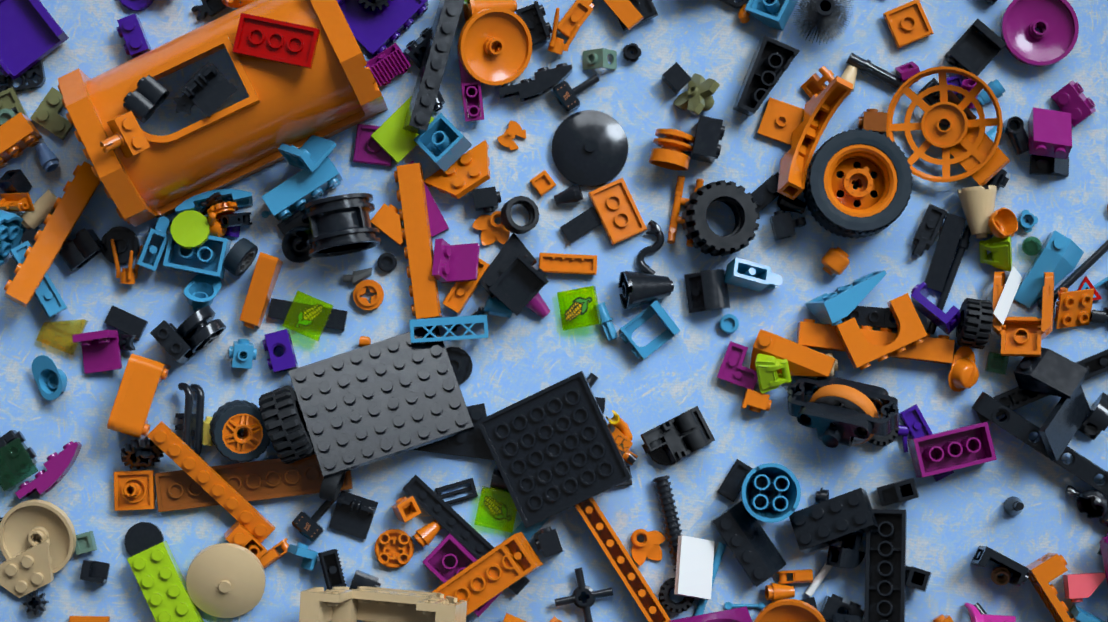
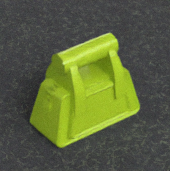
[979,236,1012,271]
[755,353,792,394]

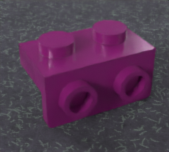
[1051,81,1096,127]

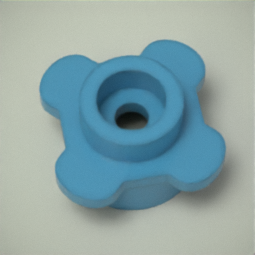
[1017,210,1038,233]

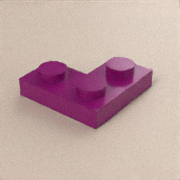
[717,341,758,390]

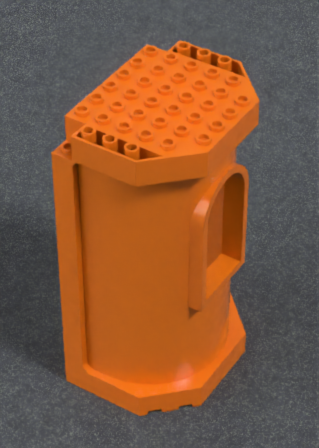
[57,0,388,227]

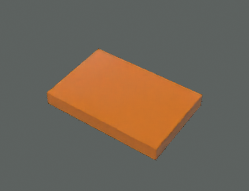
[950,127,1011,187]
[588,178,647,246]

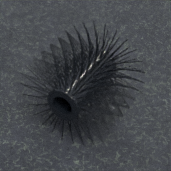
[792,0,854,45]

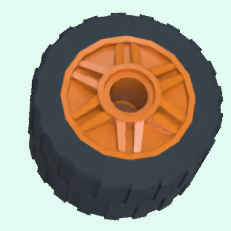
[209,400,270,462]

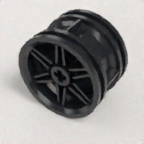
[300,193,381,258]

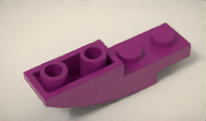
[457,45,485,122]
[15,441,82,499]

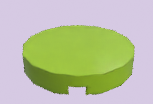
[171,210,210,249]

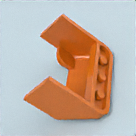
[107,353,171,439]

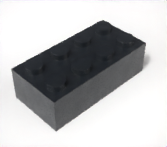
[789,488,879,554]

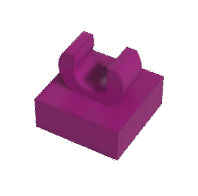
[895,61,920,83]

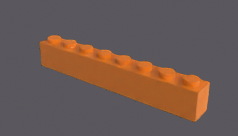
[4,161,101,308]
[394,163,442,319]
[796,319,955,364]
[575,497,670,622]

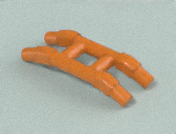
[667,175,704,247]

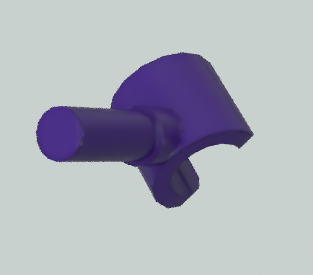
[897,425,909,453]

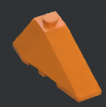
[750,329,836,377]

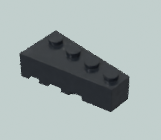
[733,36,800,116]

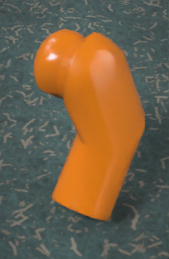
[738,3,750,24]

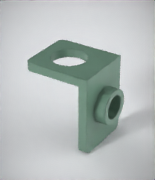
[583,48,617,70]

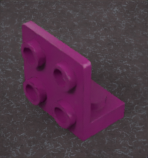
[432,238,480,283]
[72,330,122,374]

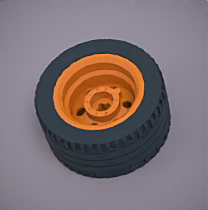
[803,129,913,239]

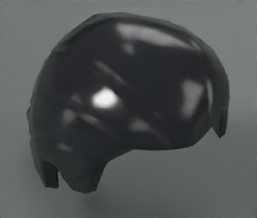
[1065,485,1108,519]

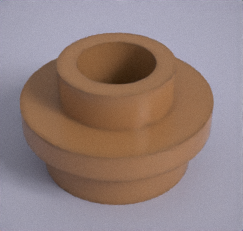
[991,566,1011,585]

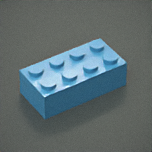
[261,156,342,221]

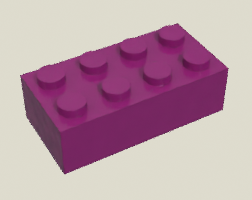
[907,422,997,478]
[422,533,503,617]

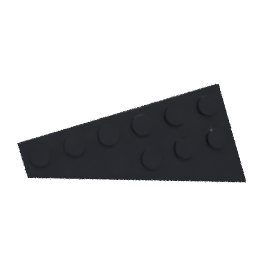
[412,403,494,460]

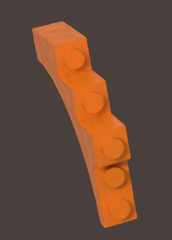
[777,76,853,200]

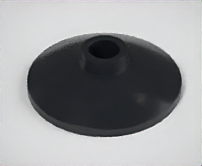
[281,226,312,263]

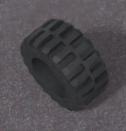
[682,180,760,256]
[259,386,315,464]

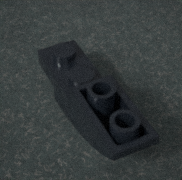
[498,63,572,102]

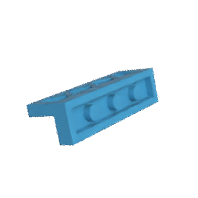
[10,241,67,320]
[409,315,489,343]

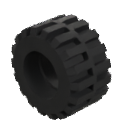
[956,298,993,349]

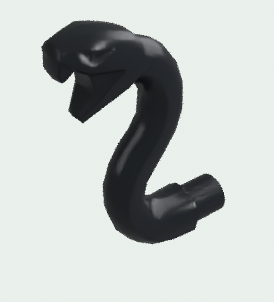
[636,220,664,275]

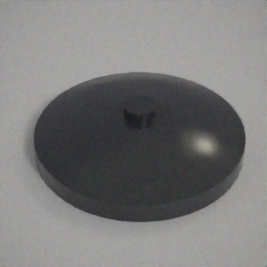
[552,110,628,187]

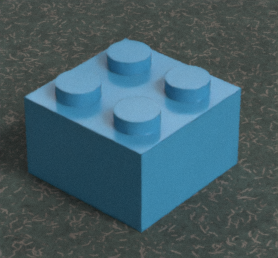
[413,113,472,172]

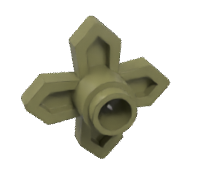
[673,73,720,116]

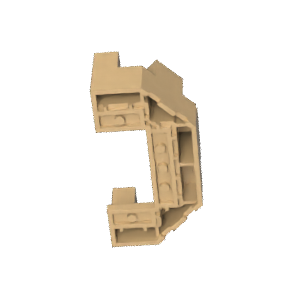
[299,586,467,622]

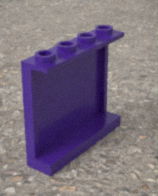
[0,0,69,80]
[337,0,429,57]

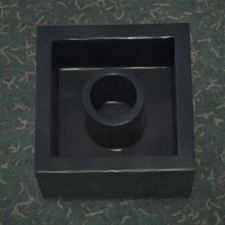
[690,115,725,163]

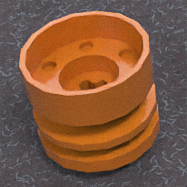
[649,129,695,171]

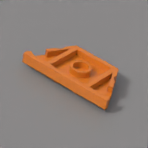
[424,140,490,199]

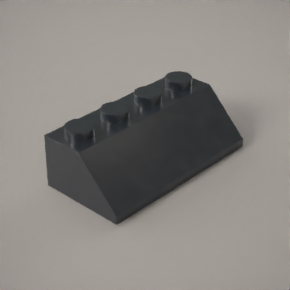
[711,500,787,587]

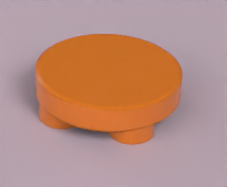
[375,529,414,568]

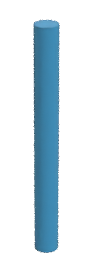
[694,542,727,616]

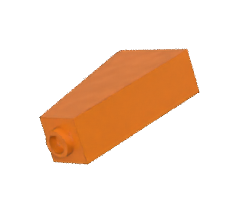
[239,252,283,329]

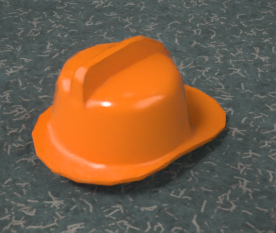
[948,346,979,392]

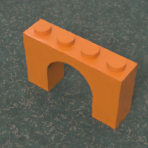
[835,293,928,370]

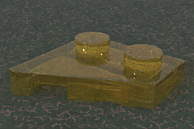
[36,319,88,355]

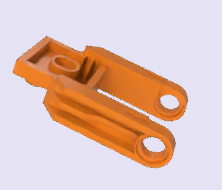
[992,272,1054,357]

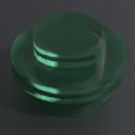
[1022,236,1042,256]

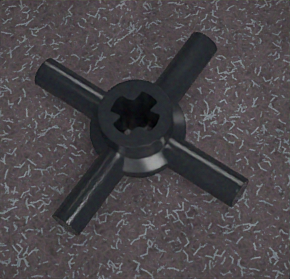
[555,567,613,622]

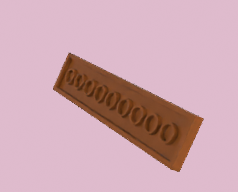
[154,454,353,512]

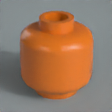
[821,246,850,276]

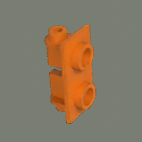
[0,193,35,212]

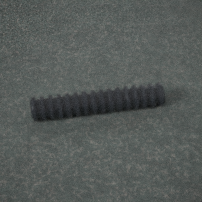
[653,475,682,572]

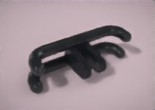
[175,383,205,456]

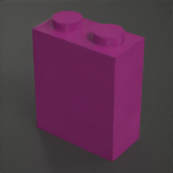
[1028,107,1072,159]

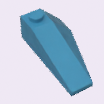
[1014,231,1084,308]

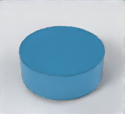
[719,314,739,334]

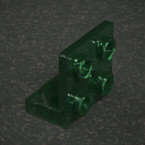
[0,438,38,491]

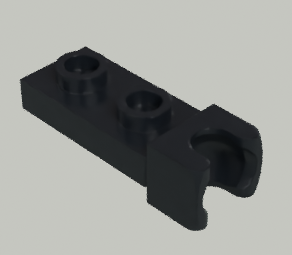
[844,306,897,329]

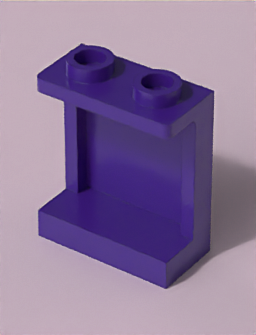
[911,281,961,335]

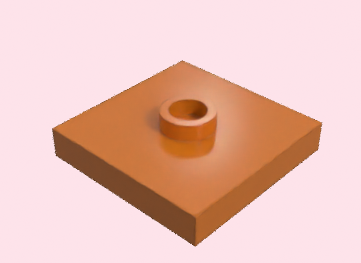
[882,0,933,49]
[757,97,804,146]

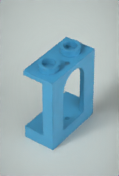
[619,300,680,360]

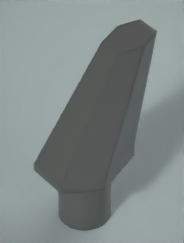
[343,268,373,286]

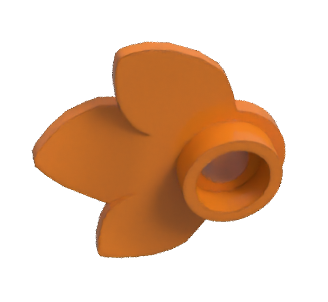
[472,211,510,246]
[631,529,666,566]

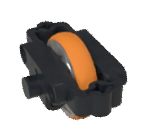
[787,376,899,448]

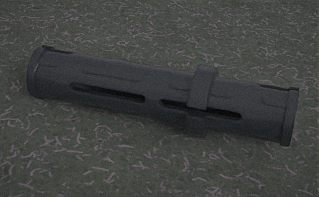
[846,53,902,90]

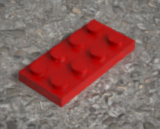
[232,13,320,69]

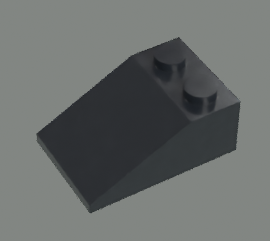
[1014,347,1089,399]

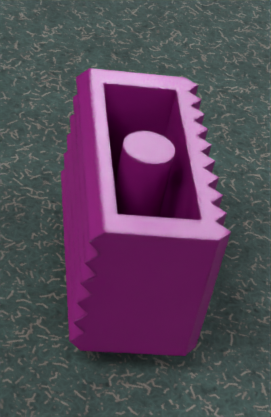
[365,43,411,87]

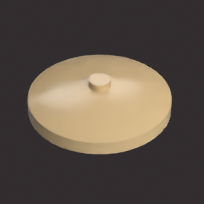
[0,500,76,574]
[186,543,266,618]

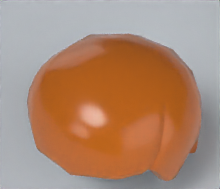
[988,207,1018,239]

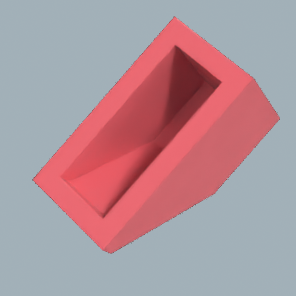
[1063,572,1106,602]

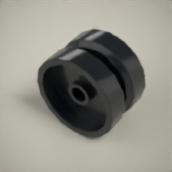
[176,305,226,353]

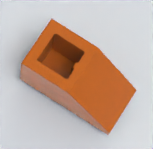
[224,521,267,559]

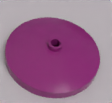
[1001,0,1079,67]

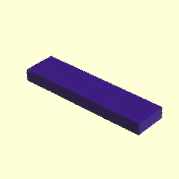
[899,404,954,482]

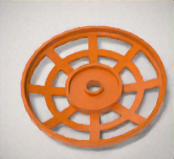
[886,66,1003,182]

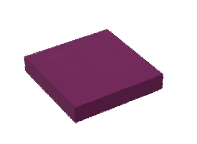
[353,124,392,167]

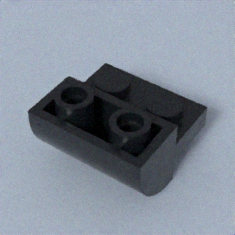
[684,269,730,313]

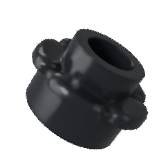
[623,43,641,62]
[815,487,829,503]

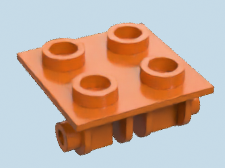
[1054,287,1094,329]

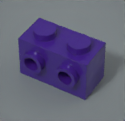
[116,13,151,58]

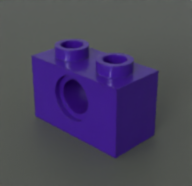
[263,329,298,373]

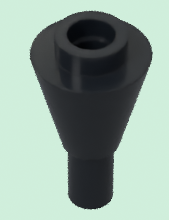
[1004,496,1024,516]

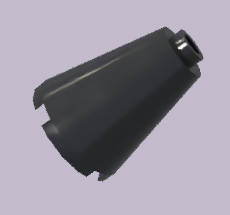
[619,271,674,309]

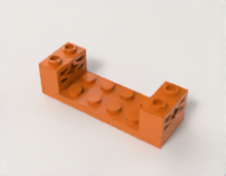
[432,532,543,616]
[1026,553,1076,622]

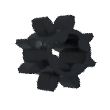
[986,169,1009,190]
[23,590,49,615]

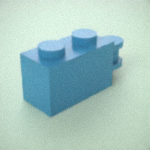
[136,216,169,271]
[725,258,783,292]

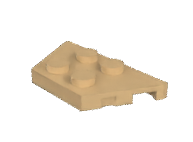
[0,538,54,598]

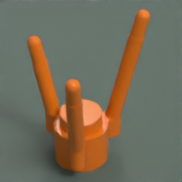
[547,8,580,55]
[110,239,143,284]

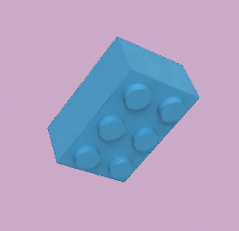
[163,230,231,279]

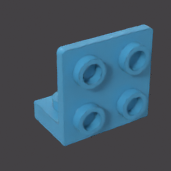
[278,135,336,172]

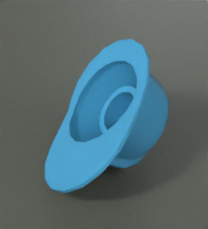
[184,274,222,312]
[32,355,67,401]

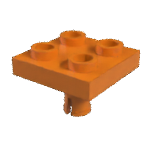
[114,470,155,511]

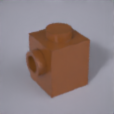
[857,109,887,135]

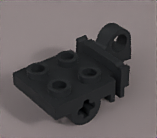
[640,406,715,463]

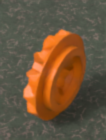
[207,201,238,219]
[353,280,384,310]

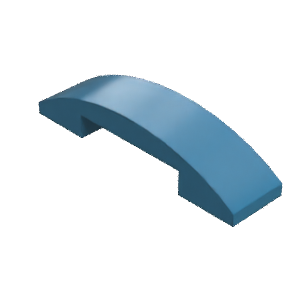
[175,189,253,216]

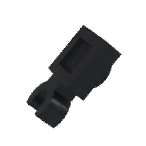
[191,0,227,21]

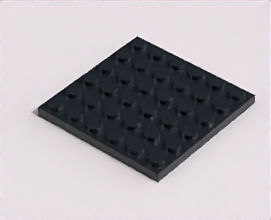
[477,371,632,528]

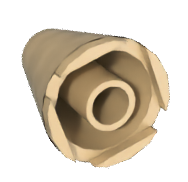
[957,185,997,239]

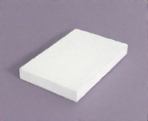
[674,535,715,600]

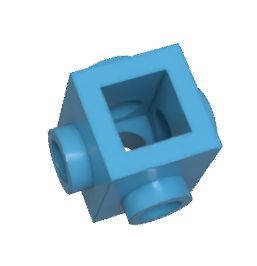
[228,339,257,369]

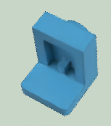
[287,542,318,571]

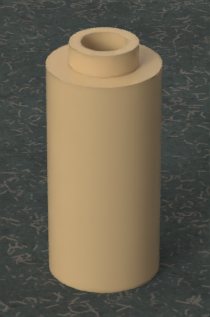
[21,189,58,230]

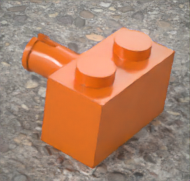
[100,111,150,158]

